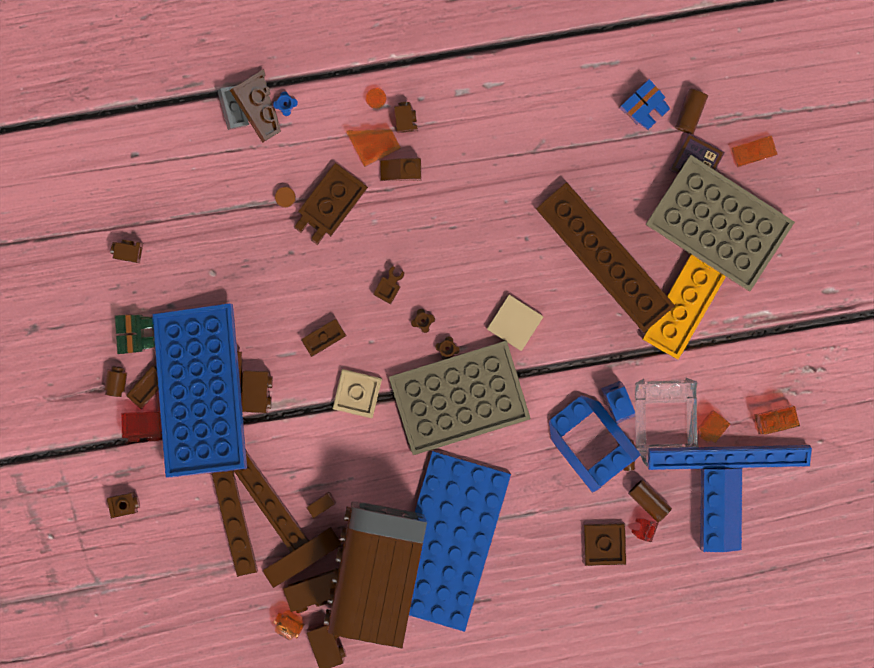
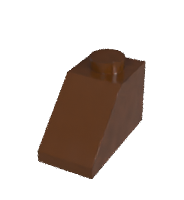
[380,158,422,181]

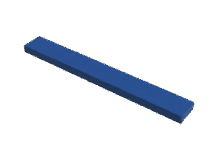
[647,445,812,470]

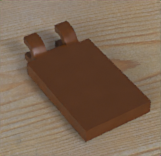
[294,163,368,245]

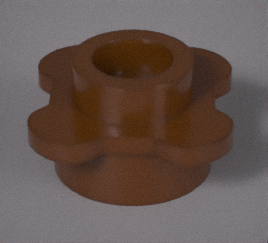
[411,309,435,333]
[435,336,460,360]

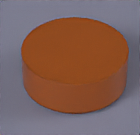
[275,187,296,208]

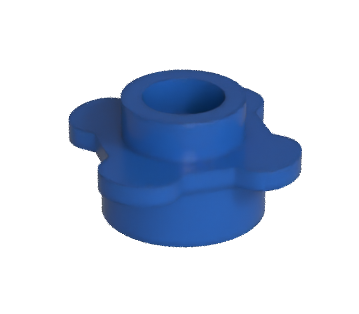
[273,92,298,116]

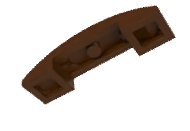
[262,527,342,588]

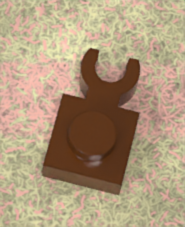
[373,266,405,304]

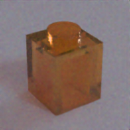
[697,410,730,443]

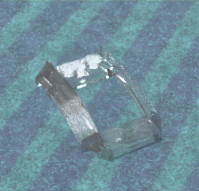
[635,377,699,466]

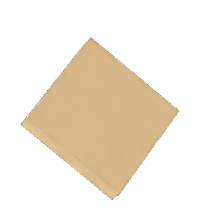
[487,295,543,351]
[333,369,382,418]

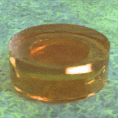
[366,88,387,109]

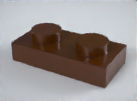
[301,319,347,357]

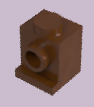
[394,102,418,133]
[110,239,143,264]
[107,492,140,519]

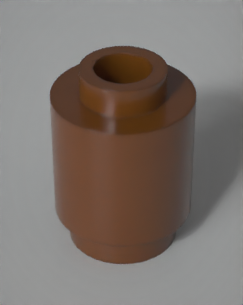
[104,366,127,397]

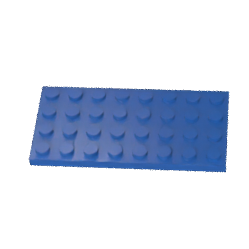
[153,303,247,478]
[409,451,511,632]

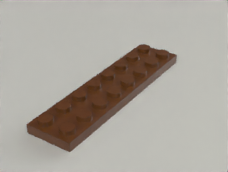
[536,182,675,333]

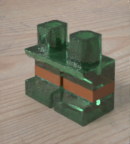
[115,315,155,354]

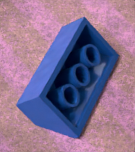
[700,468,742,552]

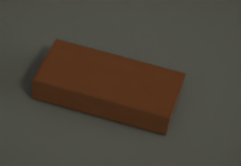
[126,365,159,409]

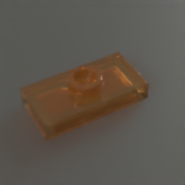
[732,135,778,167]

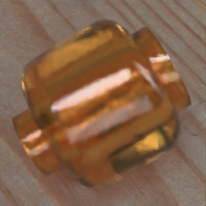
[273,610,305,640]

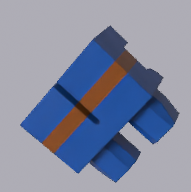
[619,79,670,130]

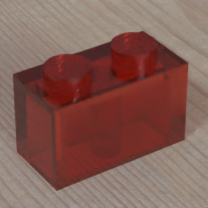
[121,412,162,442]

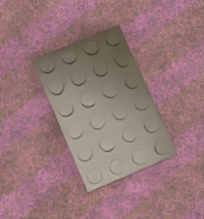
[645,155,795,292]
[389,341,531,455]

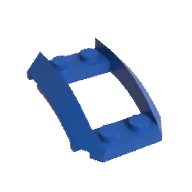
[549,395,641,493]

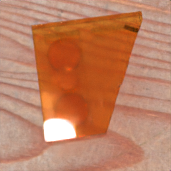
[346,130,401,167]

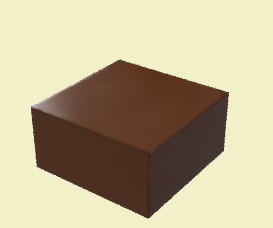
[306,492,336,518]

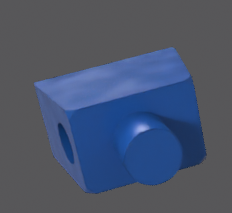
[601,381,636,424]

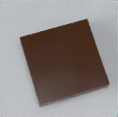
[584,523,626,566]

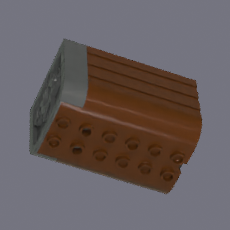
[324,502,427,649]

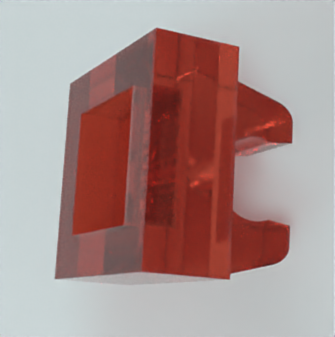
[631,518,659,542]

